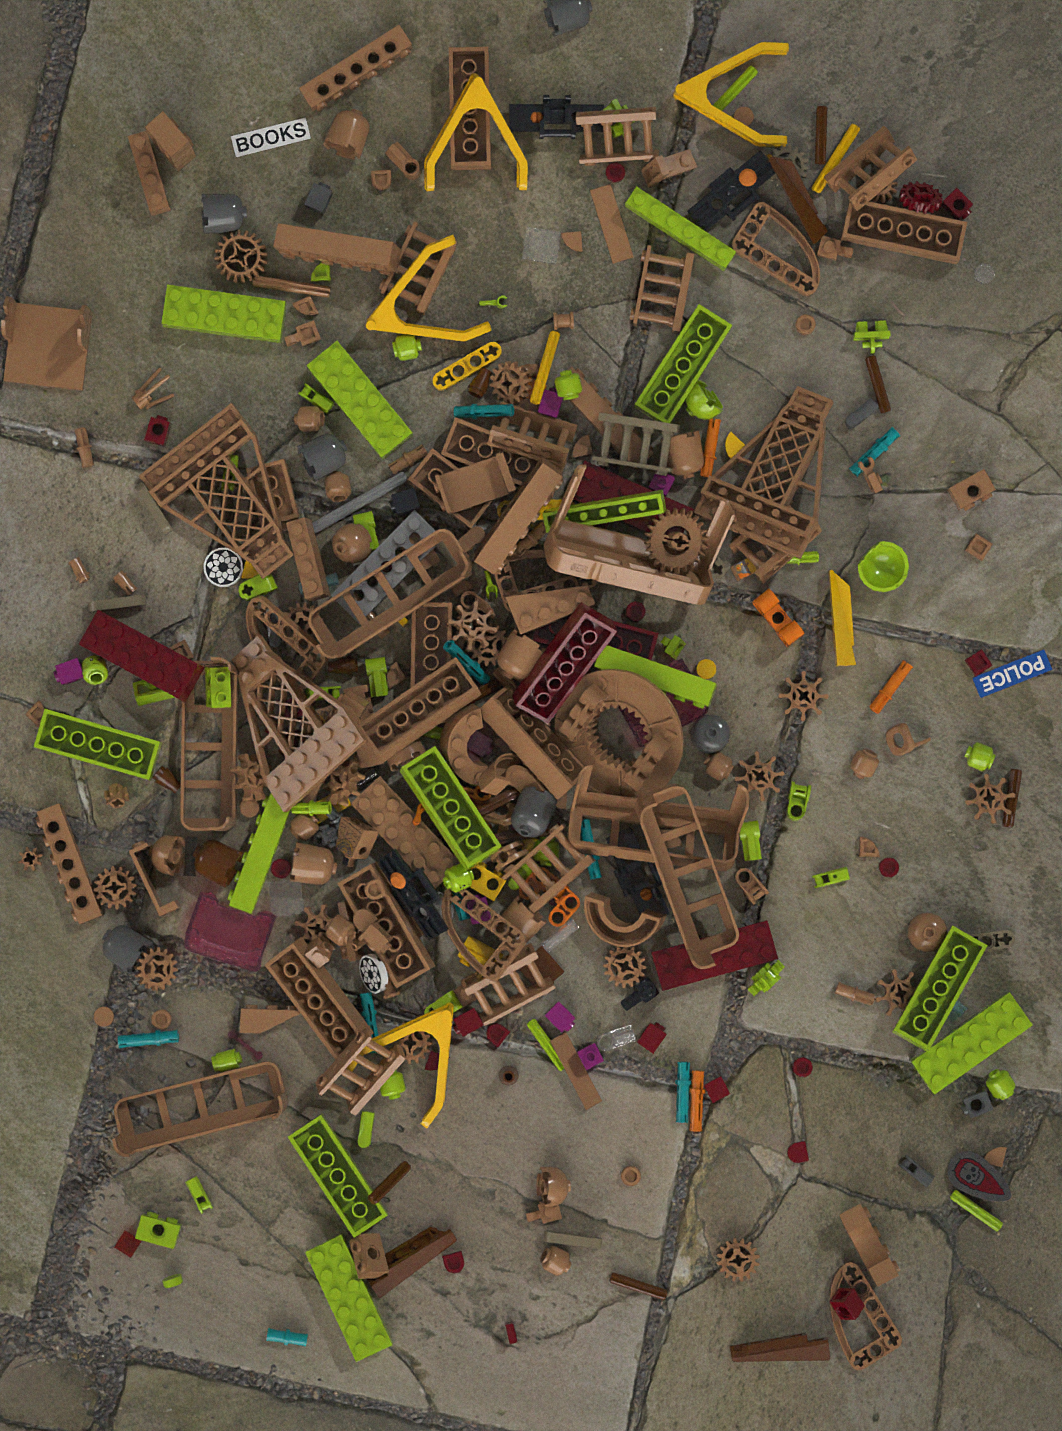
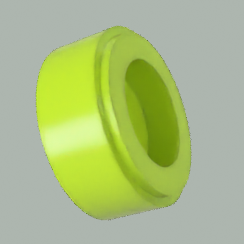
[162,1274,183,1288]

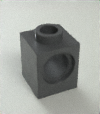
[304,182,333,216]
[960,1090,993,1118]

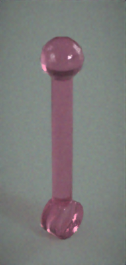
[228,1031,263,1059]

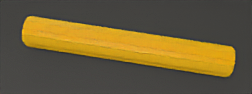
[812,123,860,194]
[530,331,560,405]

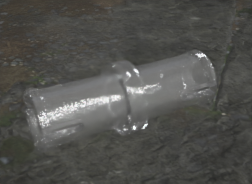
[541,918,579,953]

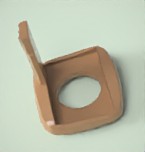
[886,723,931,756]
[482,802,516,833]

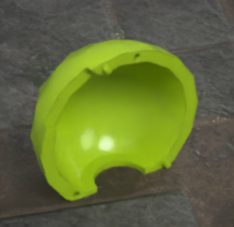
[858,541,909,592]

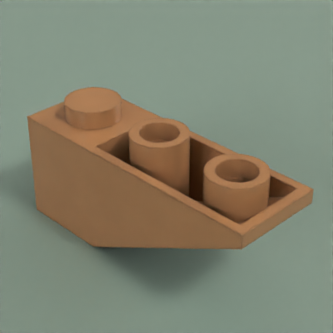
[240,1004,301,1033]

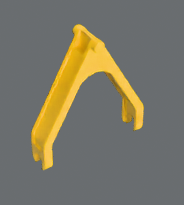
[673,42,789,147]
[424,73,528,191]
[366,235,492,341]
[346,1002,454,1129]

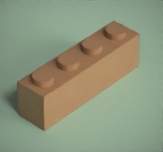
[128,131,171,216]
[286,517,331,602]

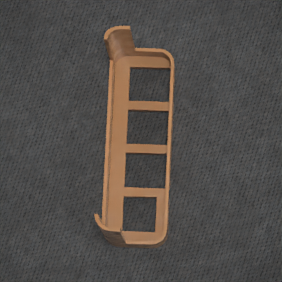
[543,464,735,605]
[308,529,472,659]
[180,657,239,831]
[567,765,750,871]
[635,783,739,969]
[112,1061,288,1157]

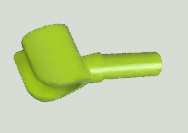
[479,296,507,309]
[484,570,498,599]

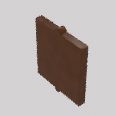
[519,946,564,985]

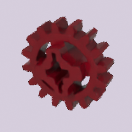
[899,181,943,214]

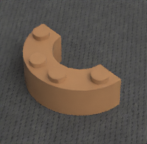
[440,703,488,786]
[479,753,555,797]
[584,892,667,947]
[839,1204,901,1287]

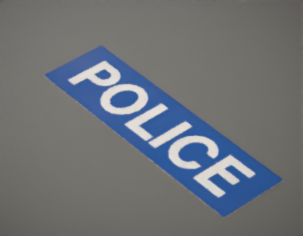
[972,650,1052,698]

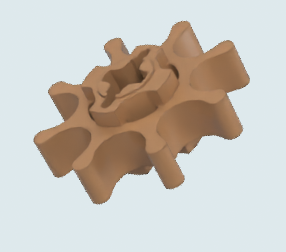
[446,601,497,652]
[778,671,829,721]
[734,751,785,801]
[230,753,272,801]
[322,759,365,807]
[965,774,1016,824]
[294,904,340,941]
[875,969,916,1016]

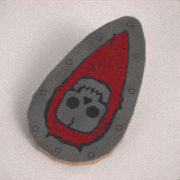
[948,1151,1012,1202]

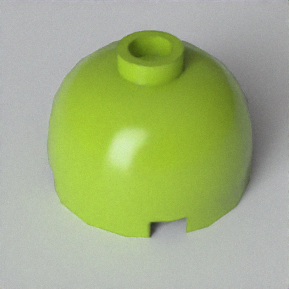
[685,380,723,420]

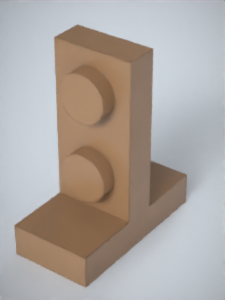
[641,149,697,188]

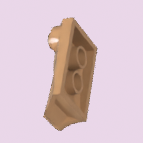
[246,459,300,532]

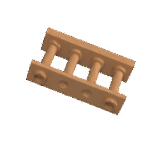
[576,107,659,166]
[824,126,917,211]
[379,221,458,315]
[630,245,694,334]
[487,402,577,468]
[729,500,822,584]
[502,824,596,914]
[460,943,555,1026]
[316,1026,406,1116]

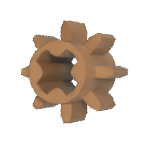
[104,783,129,808]
[18,847,43,871]

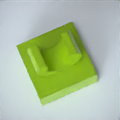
[660,635,686,660]

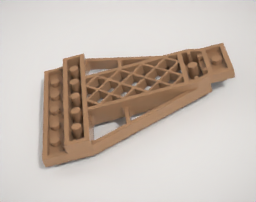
[693,386,834,559]
[139,403,294,579]
[232,635,368,812]

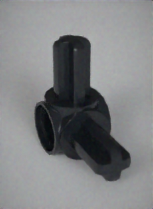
[620,977,660,1011]

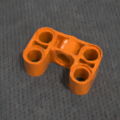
[752,588,805,647]
[519,867,581,927]

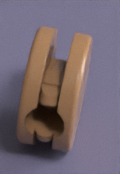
[490,840,529,872]

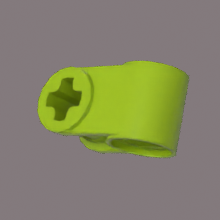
[238,574,278,601]
[786,781,812,821]
[424,990,463,1014]

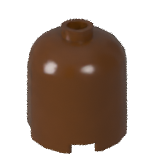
[193,840,244,888]

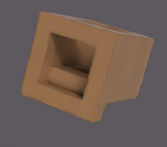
[358,922,393,954]
[305,933,336,969]

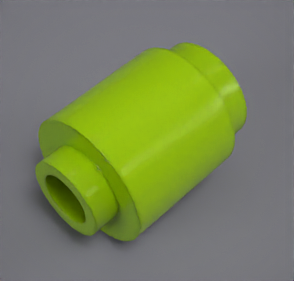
[211,1048,242,1072]

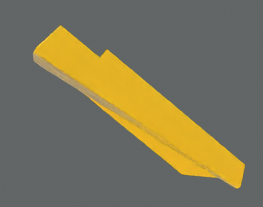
[828,570,856,667]

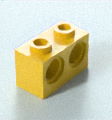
[470,861,506,901]

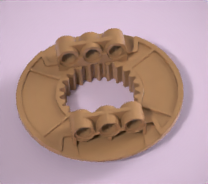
[554,669,683,798]

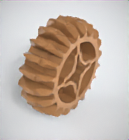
[214,230,268,284]

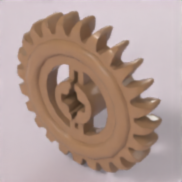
[644,508,709,574]

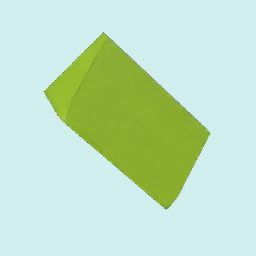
[132,680,175,706]

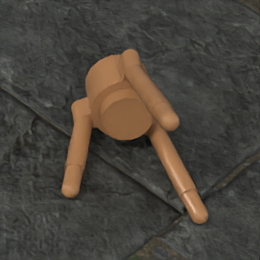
[132,368,174,410]

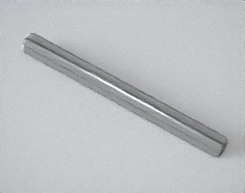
[312,472,408,534]

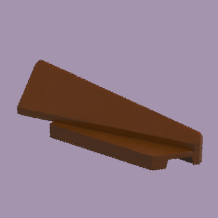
[766,154,828,244]
[367,1227,457,1298]
[729,1333,830,1362]

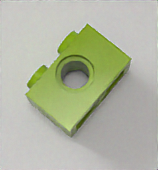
[135,1211,182,1249]

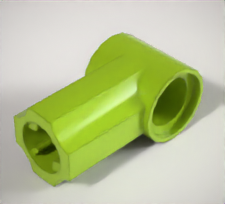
[353,511,379,551]
[365,657,388,698]
[739,820,762,861]

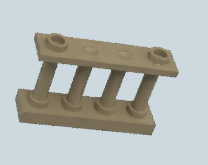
[592,412,680,476]

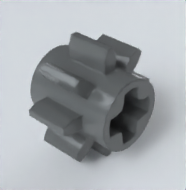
[314,824,338,849]

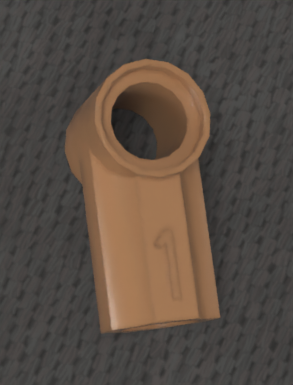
[385,142,421,180]

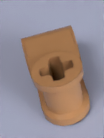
[734,867,769,905]

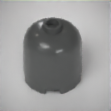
[543,0,592,37]
[201,194,247,234]
[297,433,347,482]
[690,714,730,754]
[511,787,557,838]
[102,925,153,975]

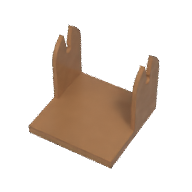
[1,296,93,391]

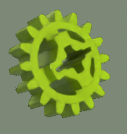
[748,960,785,996]

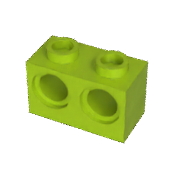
[205,666,231,708]

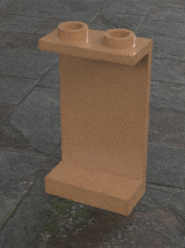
[433,452,516,515]
[129,841,181,916]

